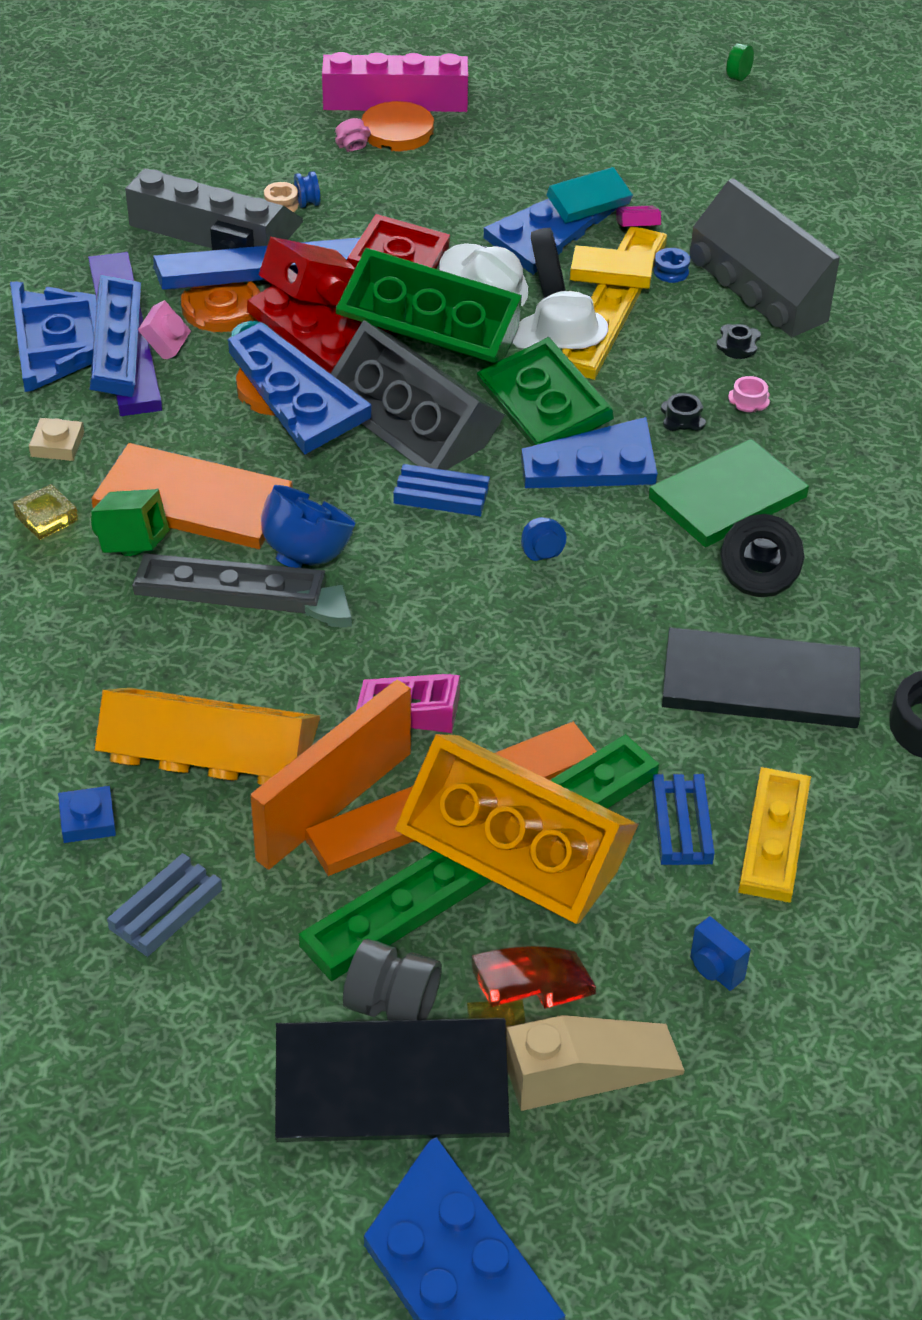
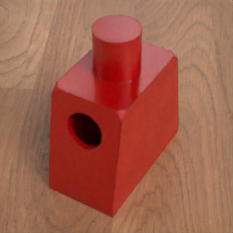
[259,236,355,307]

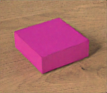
[616,205,661,227]

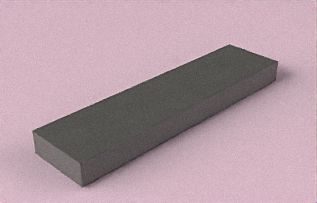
[132,554,326,613]

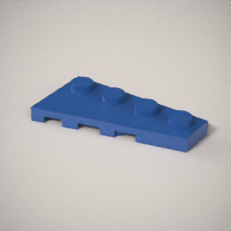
[483,198,619,275]
[228,322,371,455]

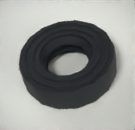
[531,227,566,298]
[720,514,805,597]

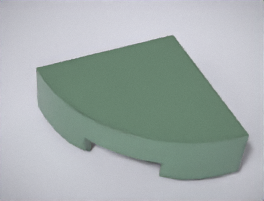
[297,585,352,628]

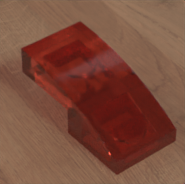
[471,946,596,1009]

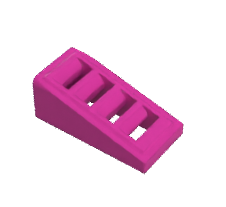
[356,674,460,733]

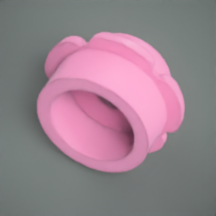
[335,118,371,152]
[728,376,770,412]

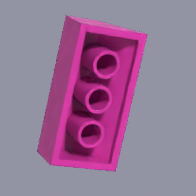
[322,52,468,112]

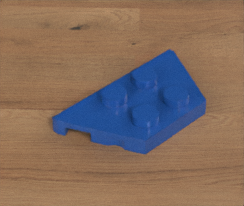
[10,281,97,392]
[364,1137,566,1320]

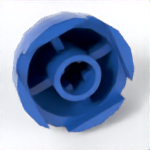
[261,485,355,568]

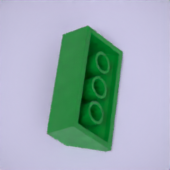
[336,248,522,363]

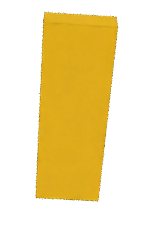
[738,767,811,903]

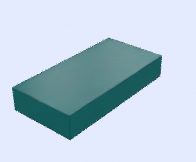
[546,167,633,223]

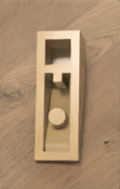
[506,1015,685,1111]

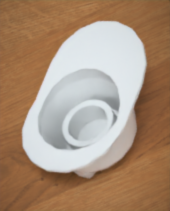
[439,243,528,306]
[512,291,608,350]

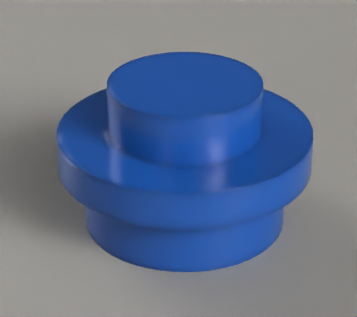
[521,517,567,561]

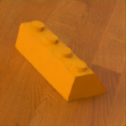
[95,688,320,785]
[394,734,639,924]

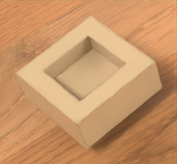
[29,418,84,461]

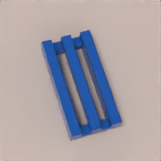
[393,464,490,517]
[652,774,715,865]

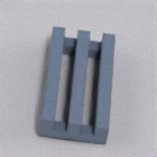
[107,853,222,957]

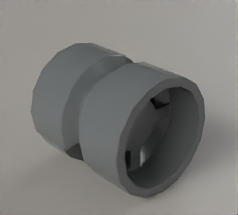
[343,939,442,1021]

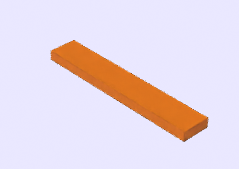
[305,721,597,876]

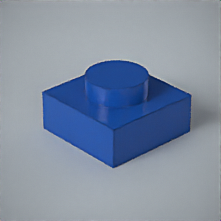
[58,786,116,843]
[690,916,751,991]

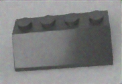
[125,168,303,248]
[690,178,840,337]
[331,320,505,470]

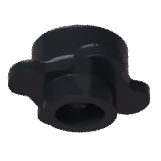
[716,324,761,359]
[661,393,706,431]

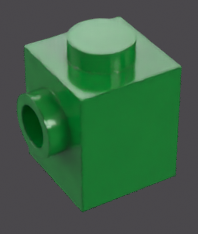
[91,489,170,556]

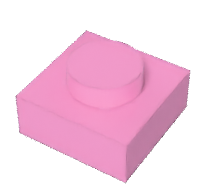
[138,300,191,359]

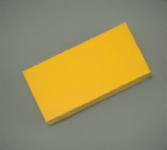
[570,245,655,289]

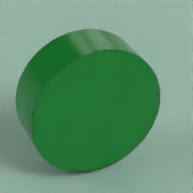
[726,43,754,81]

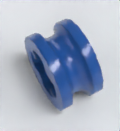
[294,171,320,208]
[654,248,690,283]

